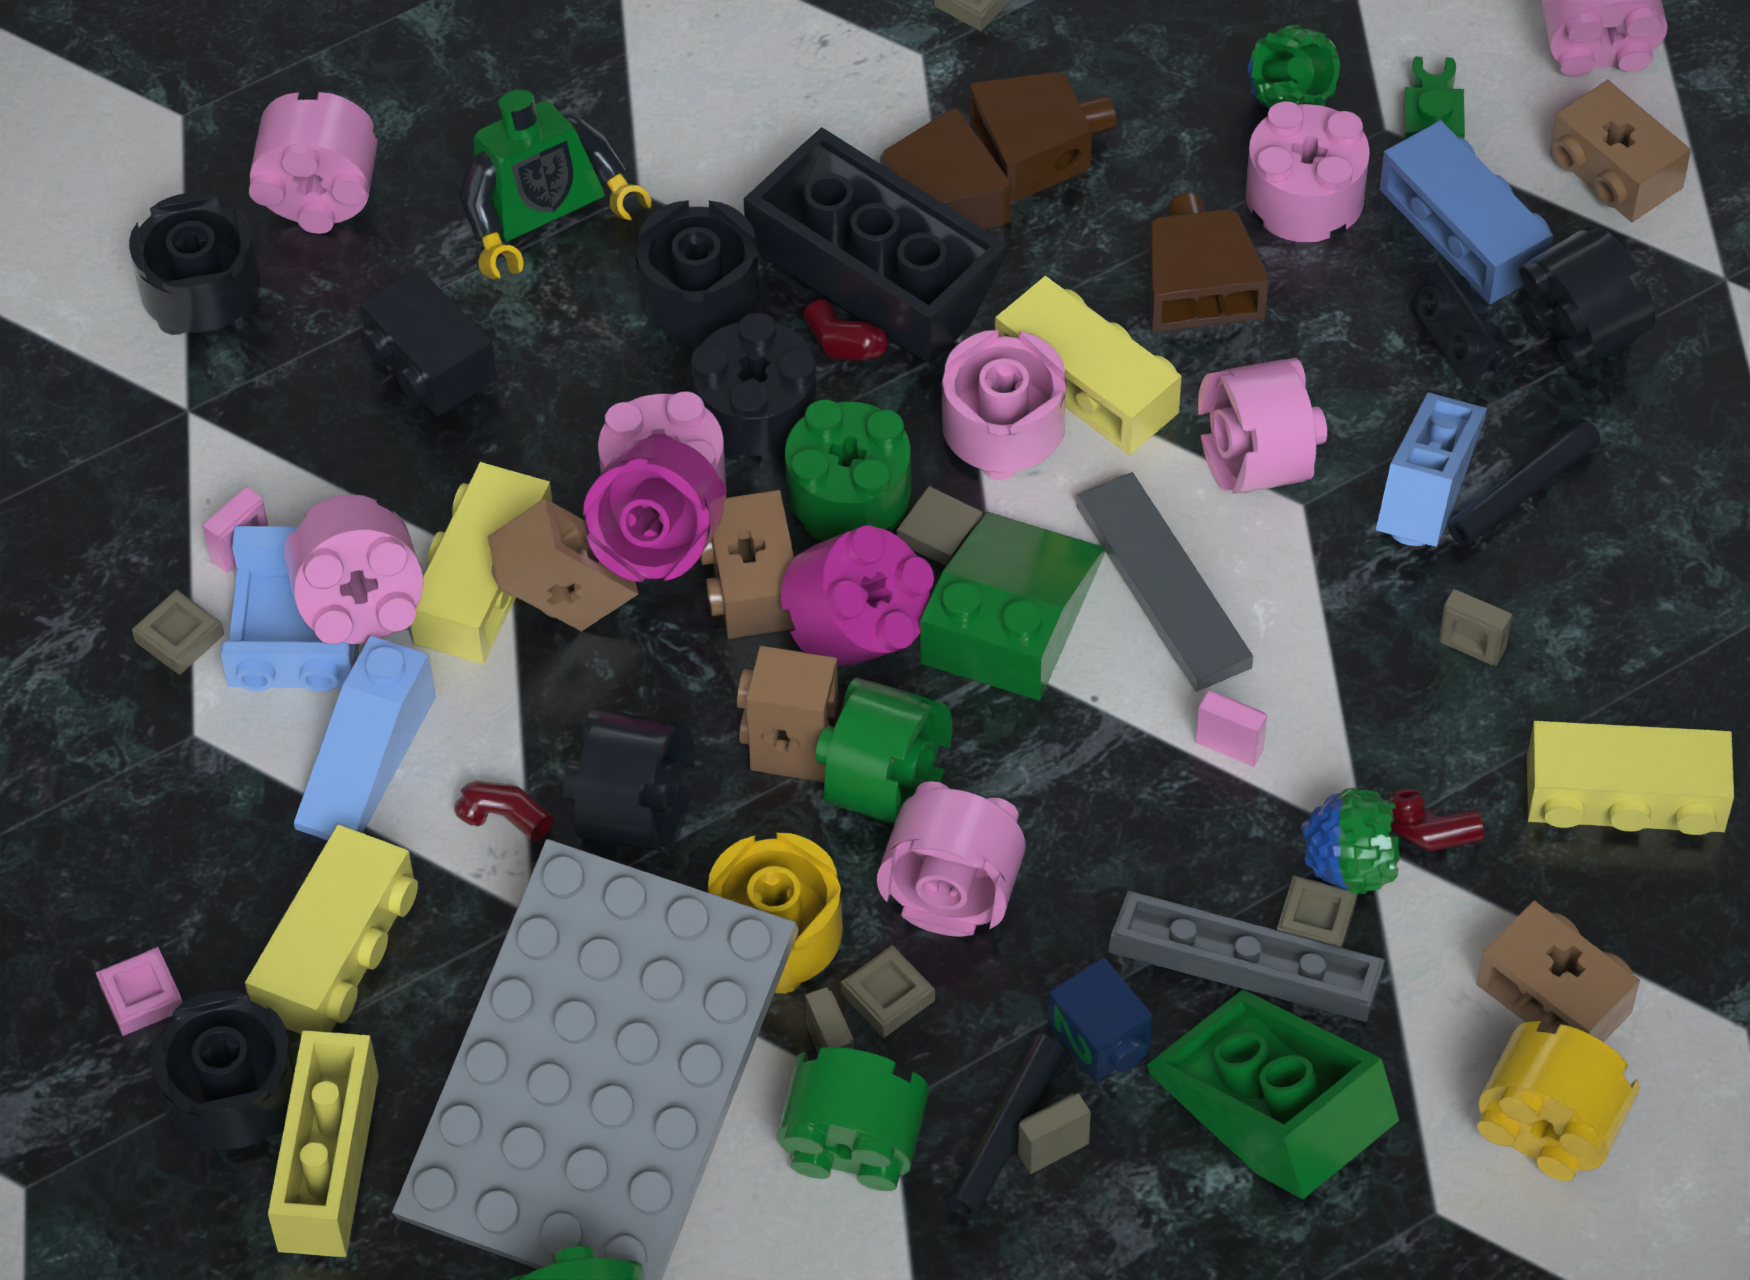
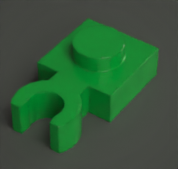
[1403,56,1465,140]

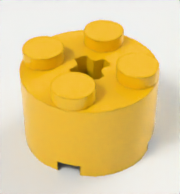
[708,833,843,994]
[1477,1021,1639,1181]

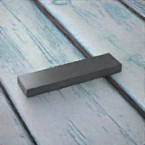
[1077,472,1253,692]
[1108,891,1385,1022]

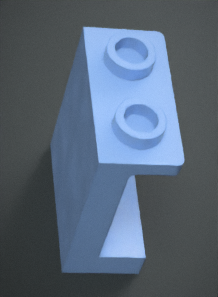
[221,526,359,692]

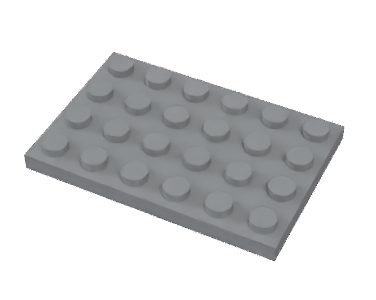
[392,839,799,1280]

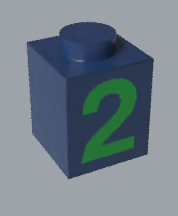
[1048,958,1153,1083]

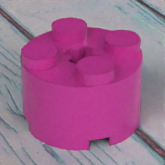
[583,434,727,582]
[780,525,934,667]

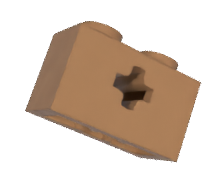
[1550,79,1691,223]
[700,490,796,639]
[488,498,638,631]
[737,646,839,783]
[1477,901,1640,1042]

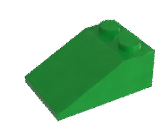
[920,511,1105,701]
[1147,989,1399,1199]

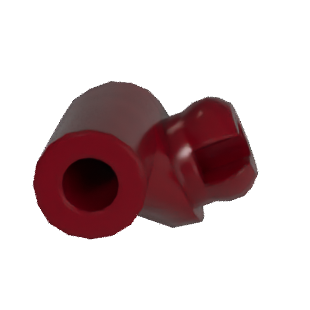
[803,300,888,361]
[454,780,554,842]
[1388,789,1484,851]

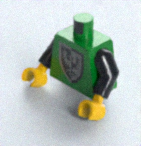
[460,90,651,280]

